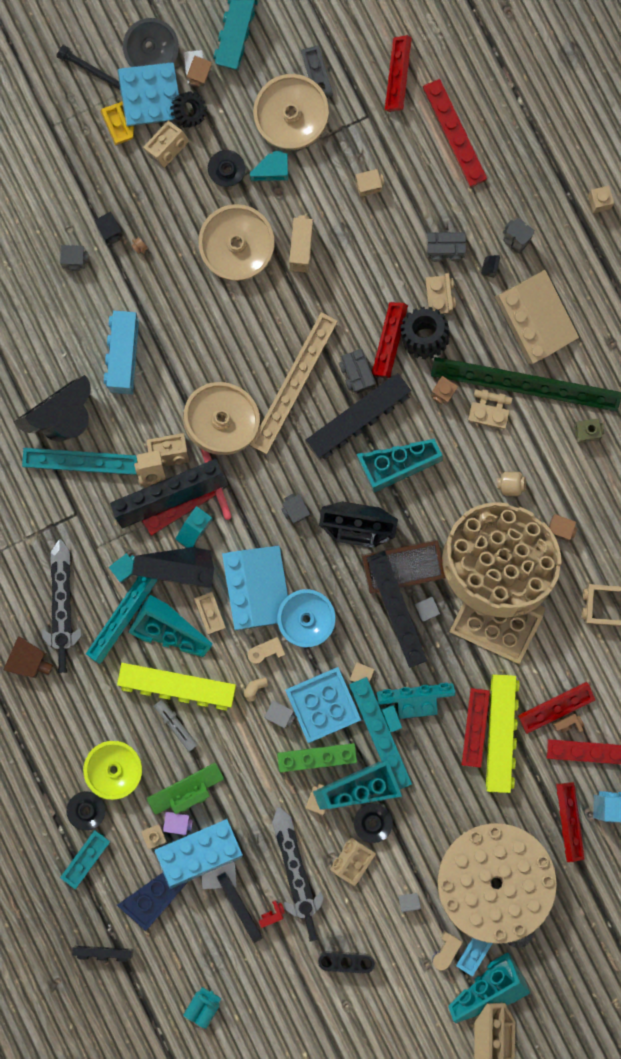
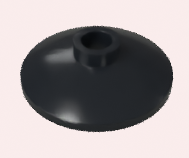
[208,150,245,187]
[66,791,106,831]
[354,804,393,843]

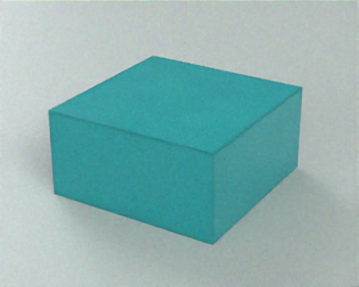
[382,705,402,732]

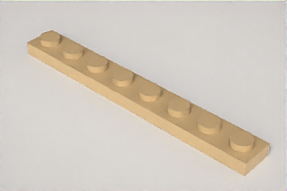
[250,312,338,455]

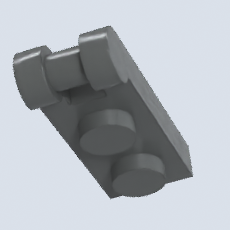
[301,45,333,98]

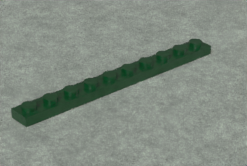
[431,357,621,412]

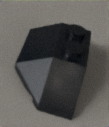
[319,501,398,548]

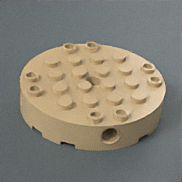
[442,502,561,618]
[437,823,556,943]

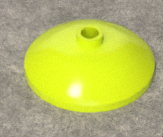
[83,741,142,800]

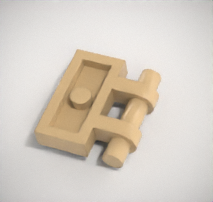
[468,389,512,430]

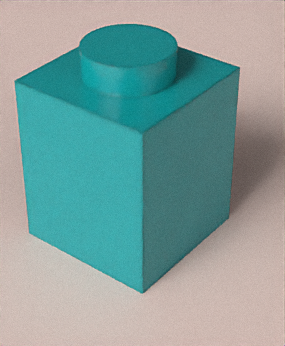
[108,553,134,584]

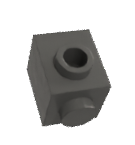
[60,245,89,271]
[281,493,310,525]

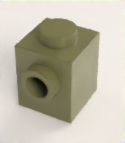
[574,418,604,443]

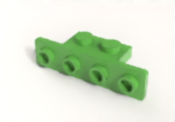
[147,763,224,815]

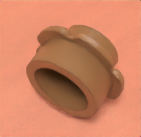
[132,237,148,254]

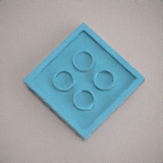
[117,62,179,126]
[285,667,361,743]

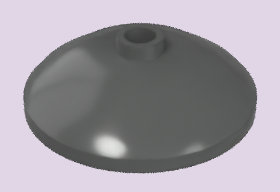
[123,18,179,67]

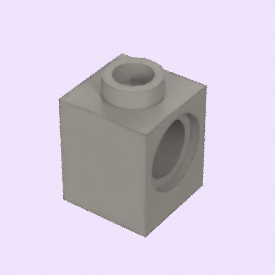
[264,701,295,728]

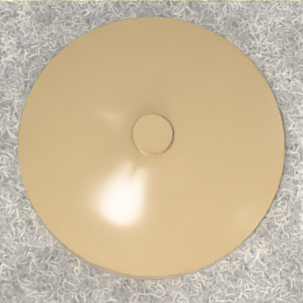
[253,74,329,150]
[198,204,275,281]
[183,382,260,455]

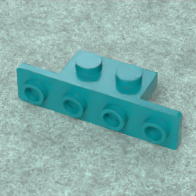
[377,683,455,719]

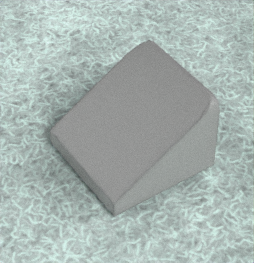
[399,893,421,912]

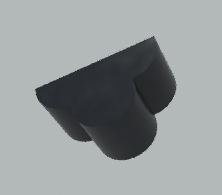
[13,375,91,442]

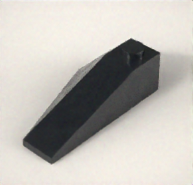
[131,547,214,588]

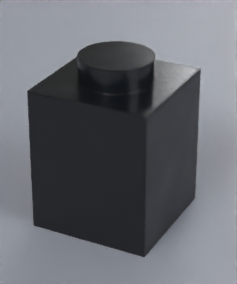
[94,212,123,244]

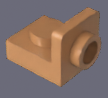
[552,714,584,733]

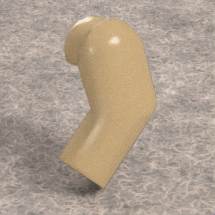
[244,677,268,702]

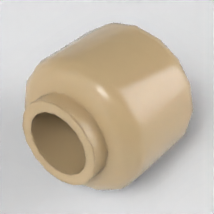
[497,471,526,496]

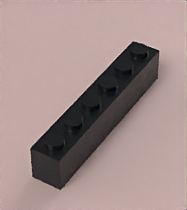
[305,373,411,460]
[110,459,228,529]
[367,550,427,668]

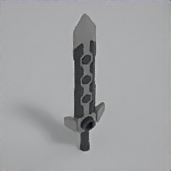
[42,539,81,673]
[272,807,323,942]

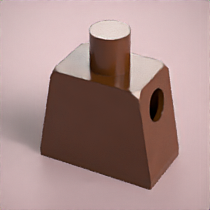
[3,636,53,678]

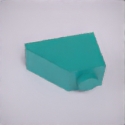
[250,151,288,181]
[175,506,213,548]

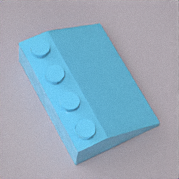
[222,546,288,631]

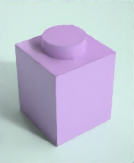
[163,811,193,835]

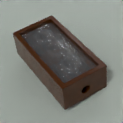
[361,539,446,594]

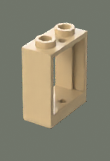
[289,215,313,273]
[582,584,621,626]

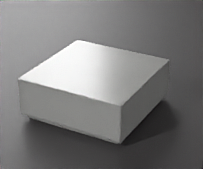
[415,597,440,622]

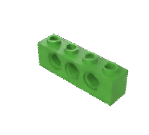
[277,743,357,773]

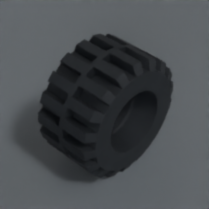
[401,307,450,360]

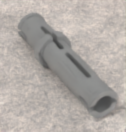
[153,699,198,752]

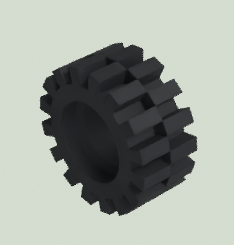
[170,91,207,128]

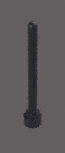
[56,44,121,91]

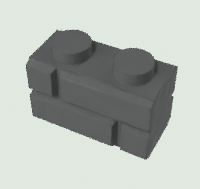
[503,218,535,254]
[427,232,466,262]
[339,349,376,394]

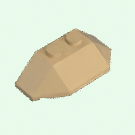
[474,1003,515,1059]

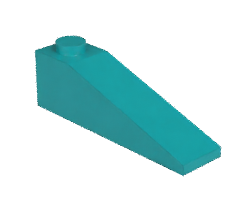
[128,595,213,657]
[448,952,530,1024]

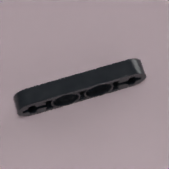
[217,872,263,943]

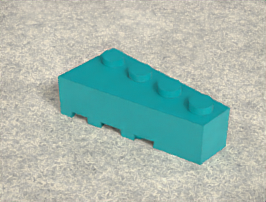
[213,0,259,71]
[357,439,443,493]
[313,760,402,810]

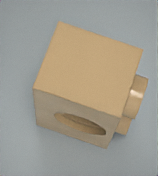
[134,450,167,488]

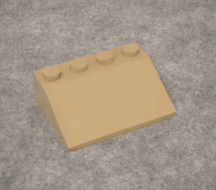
[495,270,579,364]
[449,602,545,664]

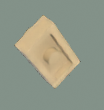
[194,592,226,635]

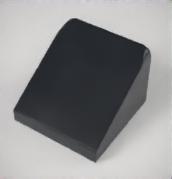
[481,255,501,278]

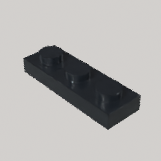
[72,945,133,962]

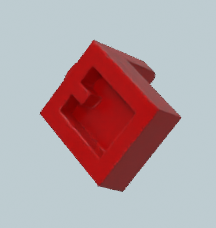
[259,900,285,928]

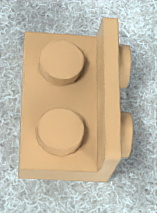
[143,120,189,167]
[425,273,456,315]
[147,433,189,467]
[331,837,376,886]

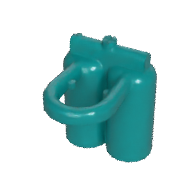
[183,987,221,1029]

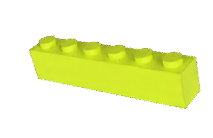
[117,663,236,711]
[486,674,519,793]

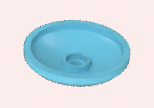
[277,589,335,647]

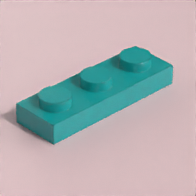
[60,830,111,889]

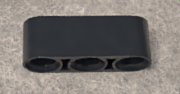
[318,951,375,973]

